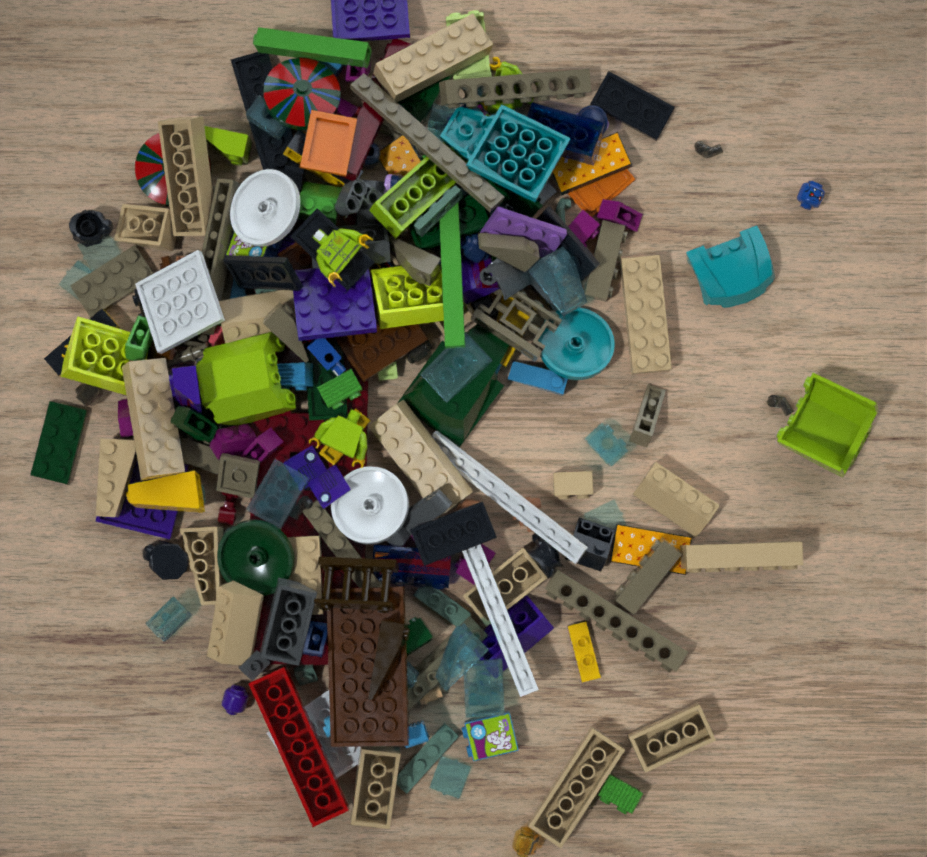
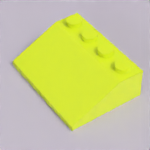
[371,265,444,329]
[61,316,149,396]

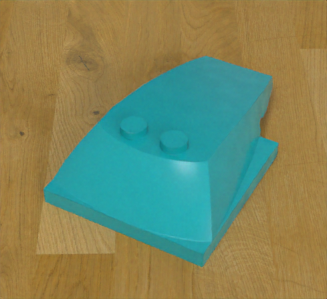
[440,104,571,202]

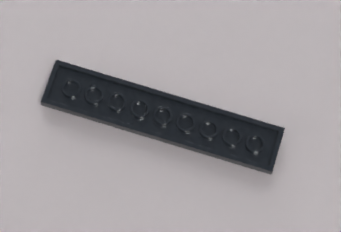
[230,52,307,237]

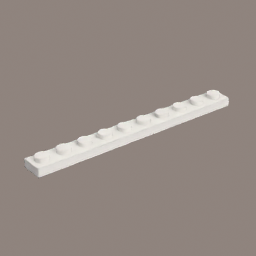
[432,431,588,564]
[458,508,539,697]

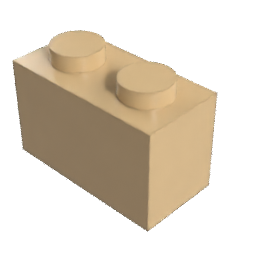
[553,471,593,500]

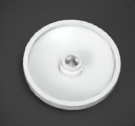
[230,169,300,246]
[331,466,409,544]

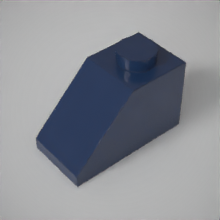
[303,621,328,657]

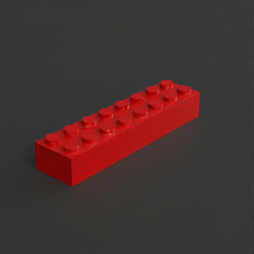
[248,666,350,827]

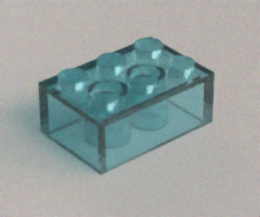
[246,459,311,529]

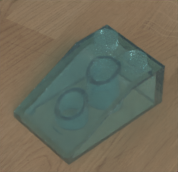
[528,247,587,316]
[420,333,493,403]
[435,623,489,691]
[463,659,505,718]

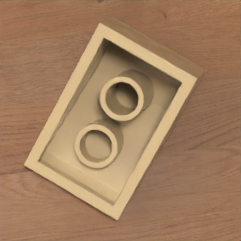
[114,204,177,252]

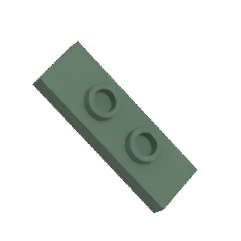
[414,580,471,627]

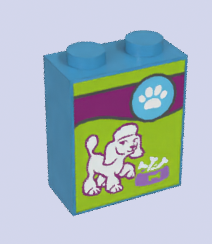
[462,711,519,761]

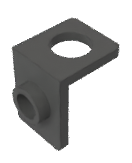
[238,650,270,681]

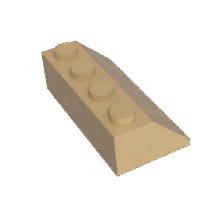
[219,290,296,343]
[633,462,720,537]
[288,536,324,615]
[207,581,264,665]

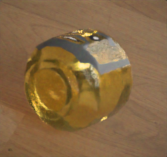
[512,827,539,857]

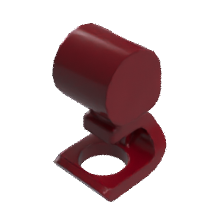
[218,492,239,526]

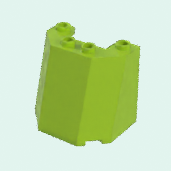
[196,332,296,425]
[776,373,878,478]

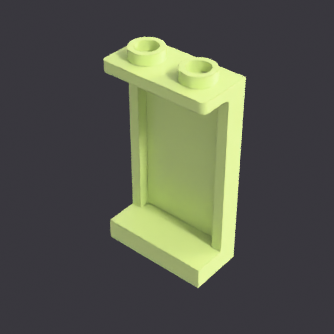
[446,10,492,80]

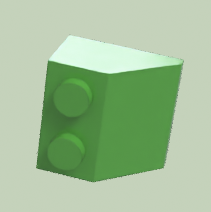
[298,182,342,225]

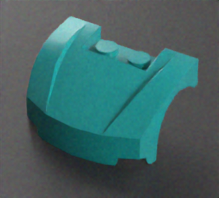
[686,225,775,308]

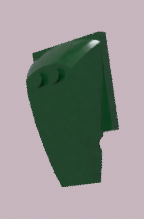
[398,324,510,448]

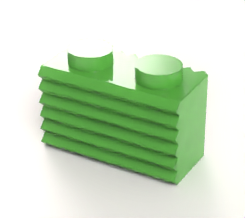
[125,316,153,361]
[317,369,363,410]
[597,774,643,814]

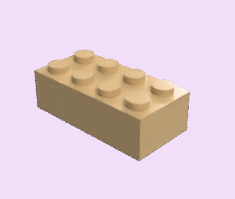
[462,547,547,626]
[627,703,716,773]
[350,746,401,829]

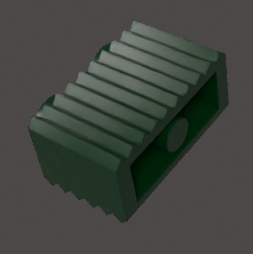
[171,406,218,442]

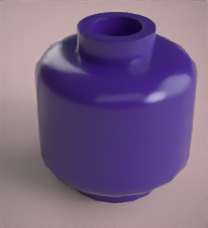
[221,685,249,715]

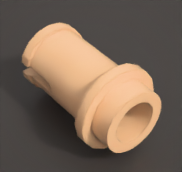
[420,685,443,706]

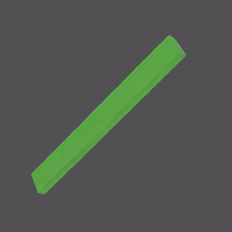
[439,199,465,349]

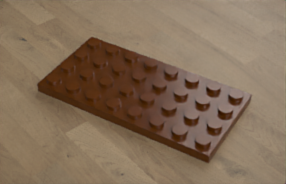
[278,215,428,382]
[327,587,409,747]

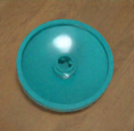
[538,307,615,380]

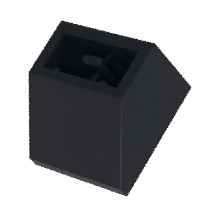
[565,517,615,572]

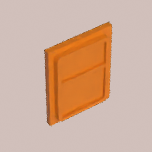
[300,110,357,177]
[567,169,636,217]

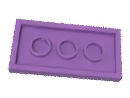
[480,207,567,259]

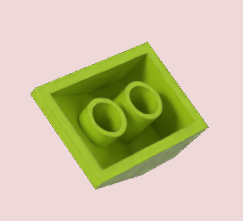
[204,126,252,166]

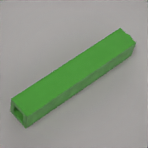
[253,27,372,68]

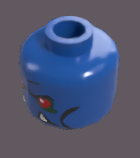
[797,180,825,210]

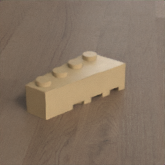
[96,439,137,517]
[180,527,225,605]

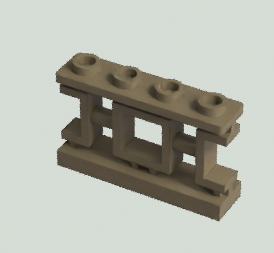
[471,286,562,361]

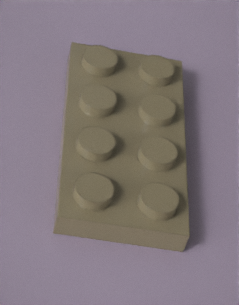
[70,245,154,318]

